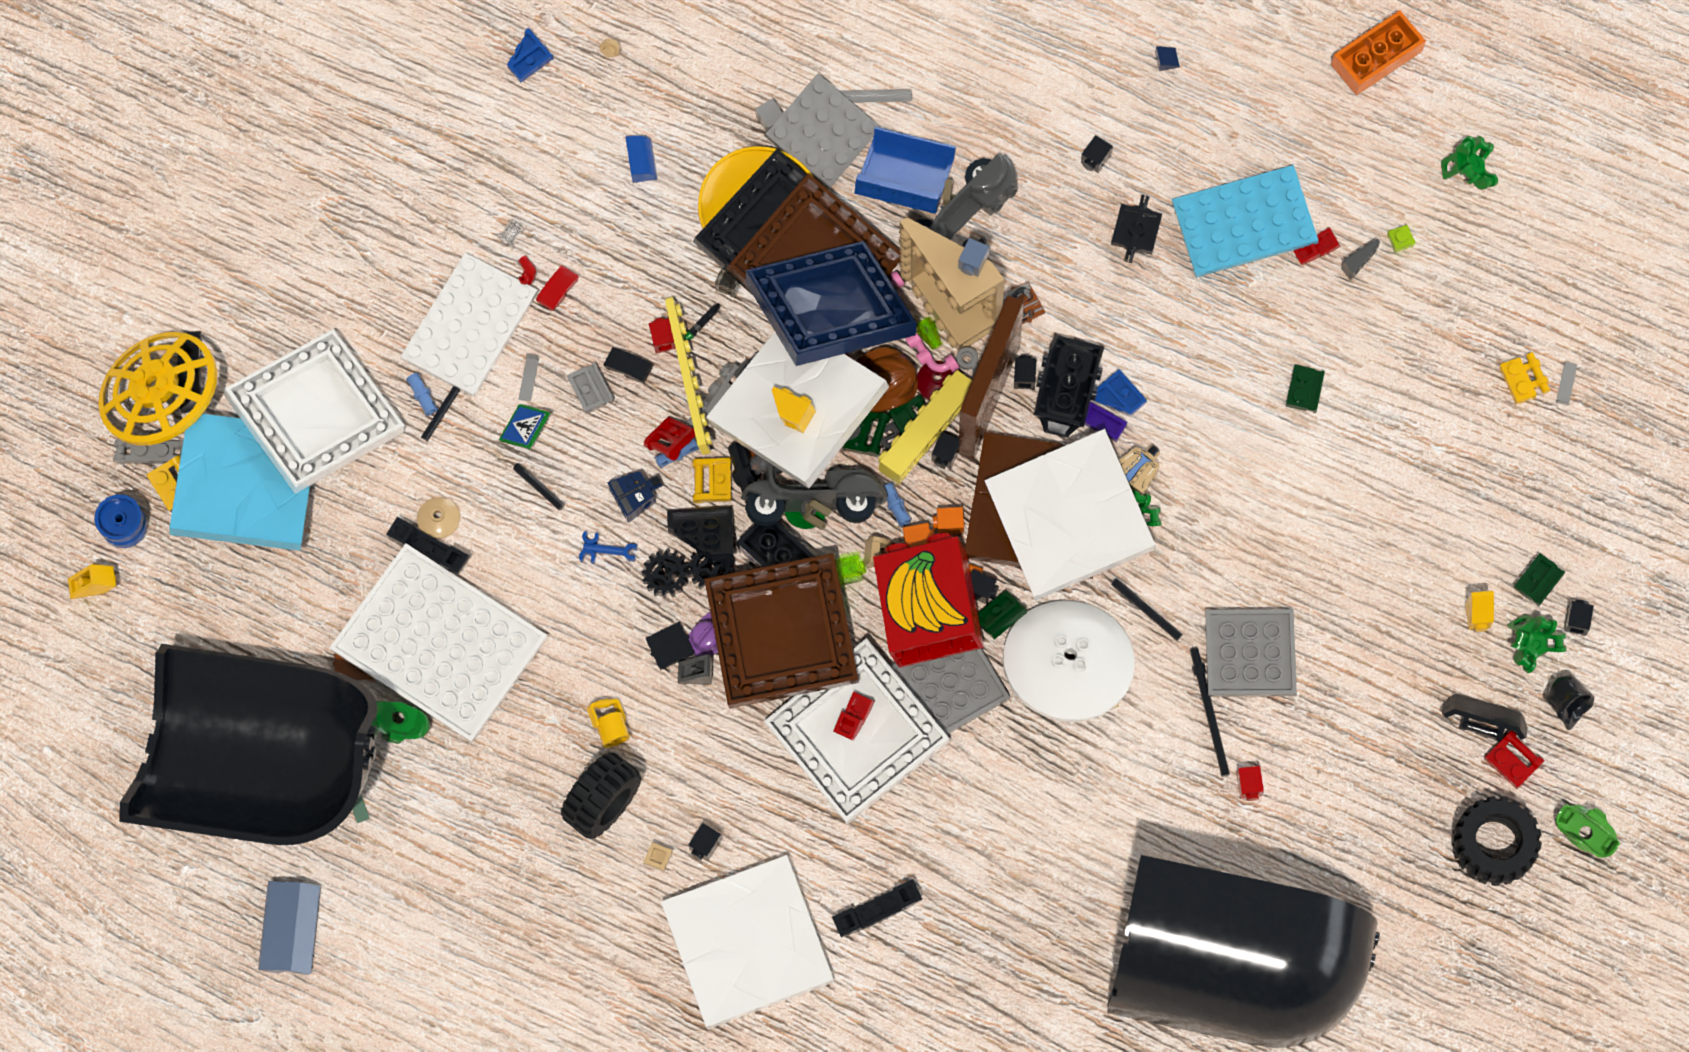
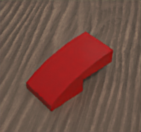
[1293,227,1341,265]
[536,265,579,311]
[833,692,875,740]

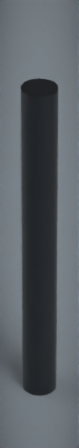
[420,386,460,442]
[1111,578,1183,641]

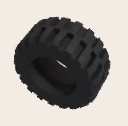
[561,752,641,839]
[1452,796,1542,886]

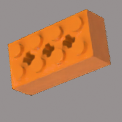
[1331,10,1426,96]

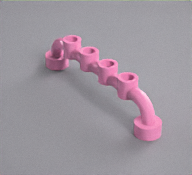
[889,271,960,373]

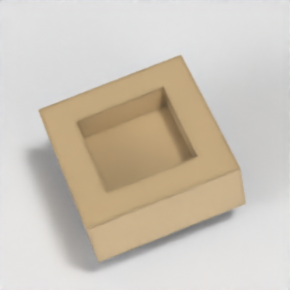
[643,842,673,872]

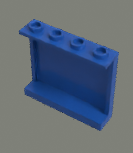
[854,127,956,214]

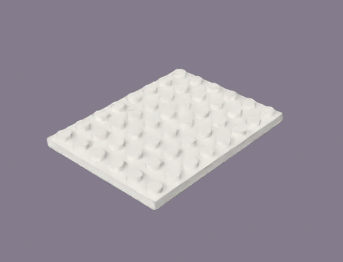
[329,544,548,743]

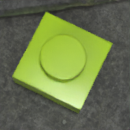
[1387,225,1416,253]

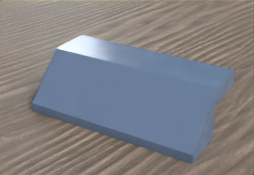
[258,881,320,975]

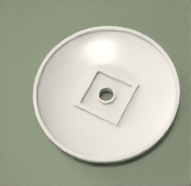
[1003,601,1135,722]

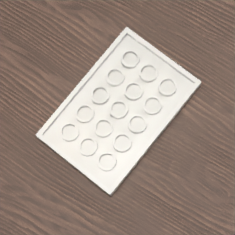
[400,253,539,397]

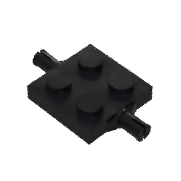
[1111,195,1162,263]

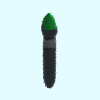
[684,303,720,341]

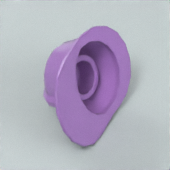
[688,612,718,657]

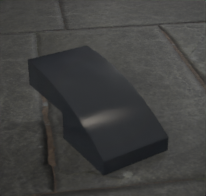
[603,347,653,383]

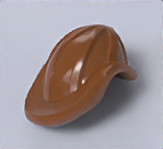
[856,347,918,412]

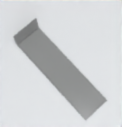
[518,354,539,401]
[1556,362,1577,406]

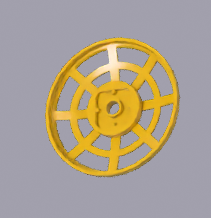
[98,332,218,446]

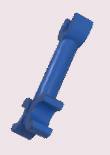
[579,531,637,564]

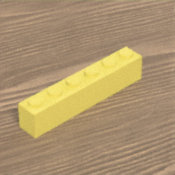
[878,370,972,485]

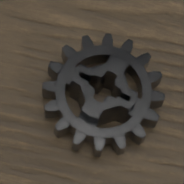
[641,550,689,598]
[688,550,735,590]

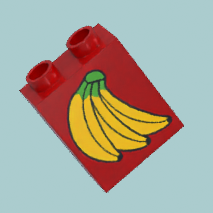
[873,533,984,668]

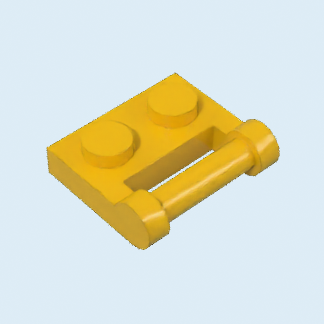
[146,455,181,511]
[692,458,731,504]

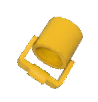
[587,698,630,748]

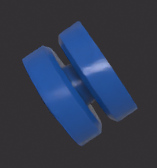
[94,494,148,548]

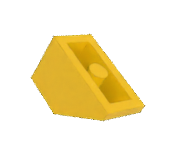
[68,564,116,599]
[1465,591,1494,632]

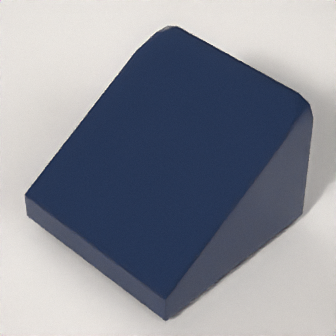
[1155,46,1180,71]

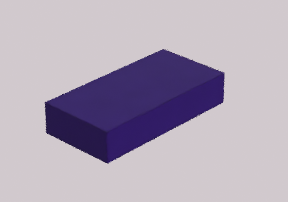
[1085,402,1128,443]

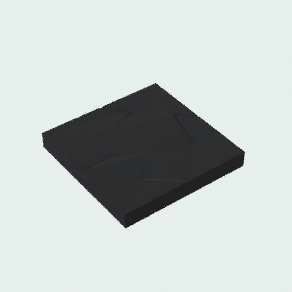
[693,149,806,295]

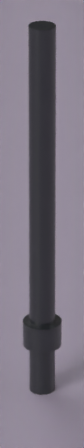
[1190,648,1230,777]

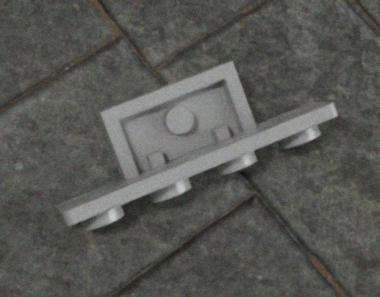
[685,363,739,430]

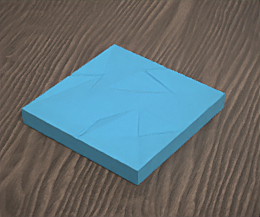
[169,412,310,551]

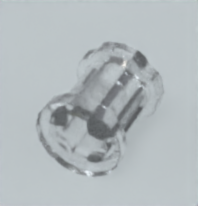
[497,219,525,247]

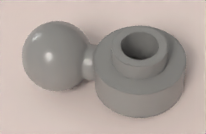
[956,347,979,377]

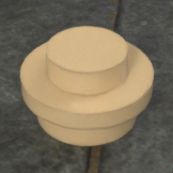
[599,38,620,57]

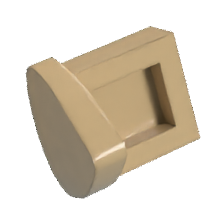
[863,536,892,568]

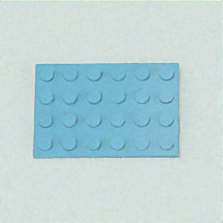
[1172,165,1319,278]

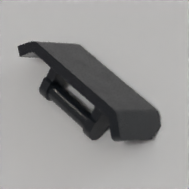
[1442,694,1527,741]

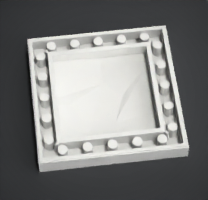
[224,329,405,494]
[706,332,889,488]
[984,429,1157,600]
[764,638,950,825]
[661,855,834,1030]

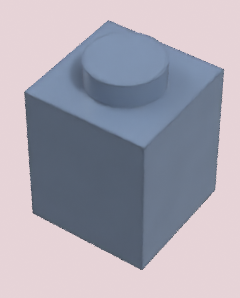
[958,238,989,277]

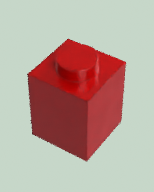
[648,318,676,354]
[1236,766,1264,801]

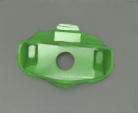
[1556,804,1620,858]

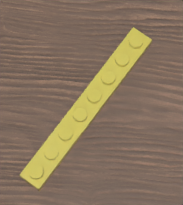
[665,297,712,455]

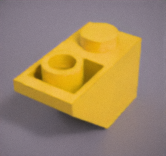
[772,386,816,433]

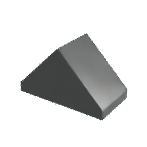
[678,655,713,685]

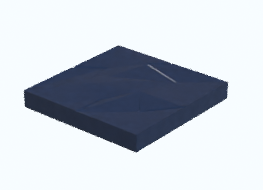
[745,241,917,366]

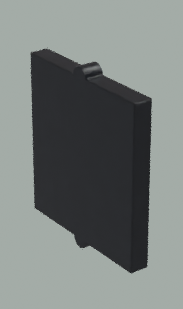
[645,622,695,671]

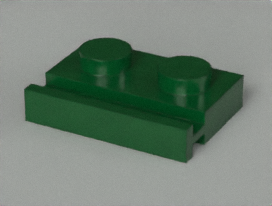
[1285,365,1325,413]
[1513,553,1566,607]
[978,590,1027,640]

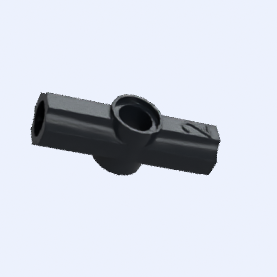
[727,442,761,503]

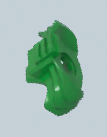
[376,701,430,744]

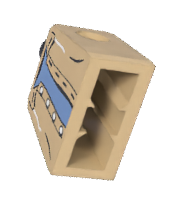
[1119,445,1161,495]

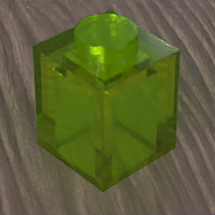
[835,555,866,586]

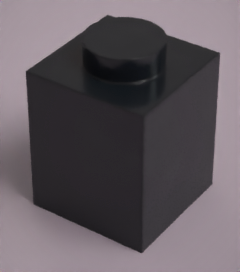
[1081,135,1113,173]
[1014,355,1037,390]
[931,432,959,469]
[971,569,999,605]
[1564,600,1594,636]
[688,823,722,861]

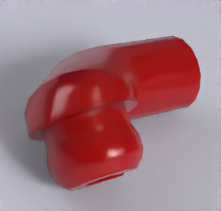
[518,255,537,285]

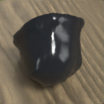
[1545,674,1595,730]

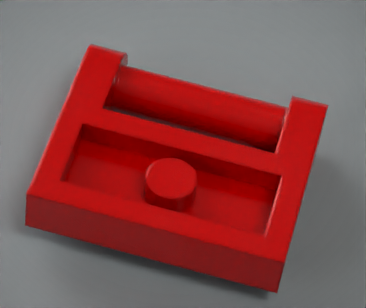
[644,417,695,461]
[1484,731,1545,789]

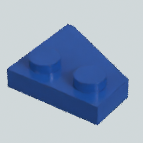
[507,28,553,83]
[1092,369,1147,416]

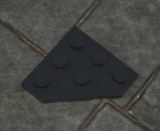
[667,506,734,560]

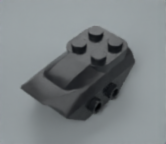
[1034,335,1105,438]

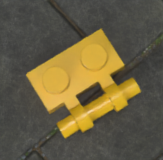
[1499,352,1551,405]

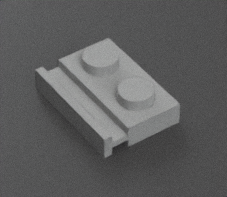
[567,363,614,414]

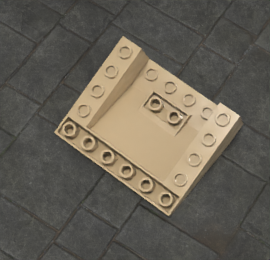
[899,217,1004,351]

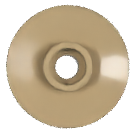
[417,497,460,539]

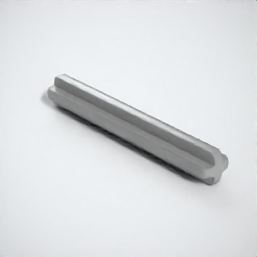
[839,89,912,103]

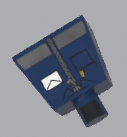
[607,471,662,523]

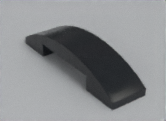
[177,331,202,414]
[386,517,470,574]
[832,879,923,938]

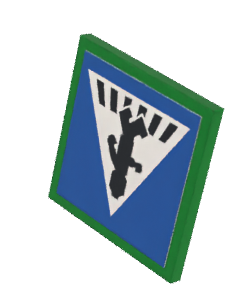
[499,404,550,450]

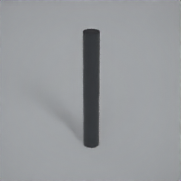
[513,463,565,511]

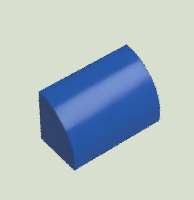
[625,136,657,183]

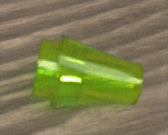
[916,317,943,350]

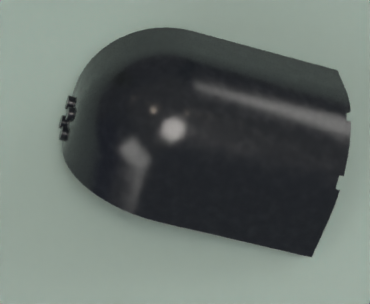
[119,644,378,845]
[1107,855,1380,1048]

